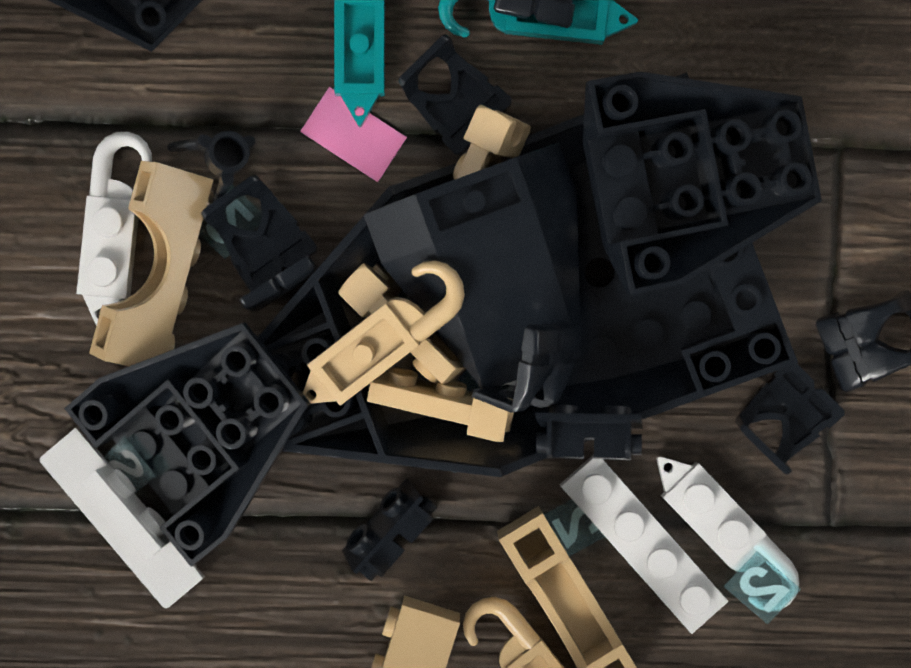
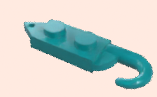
[334,0,385,127]
[438,0,638,45]

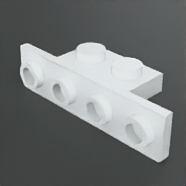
[40,427,205,608]

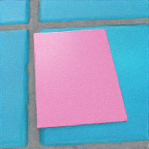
[300,87,407,182]

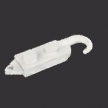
[76,131,152,326]
[656,456,800,611]

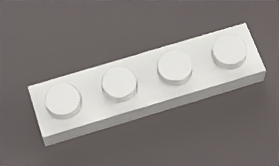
[559,454,729,634]

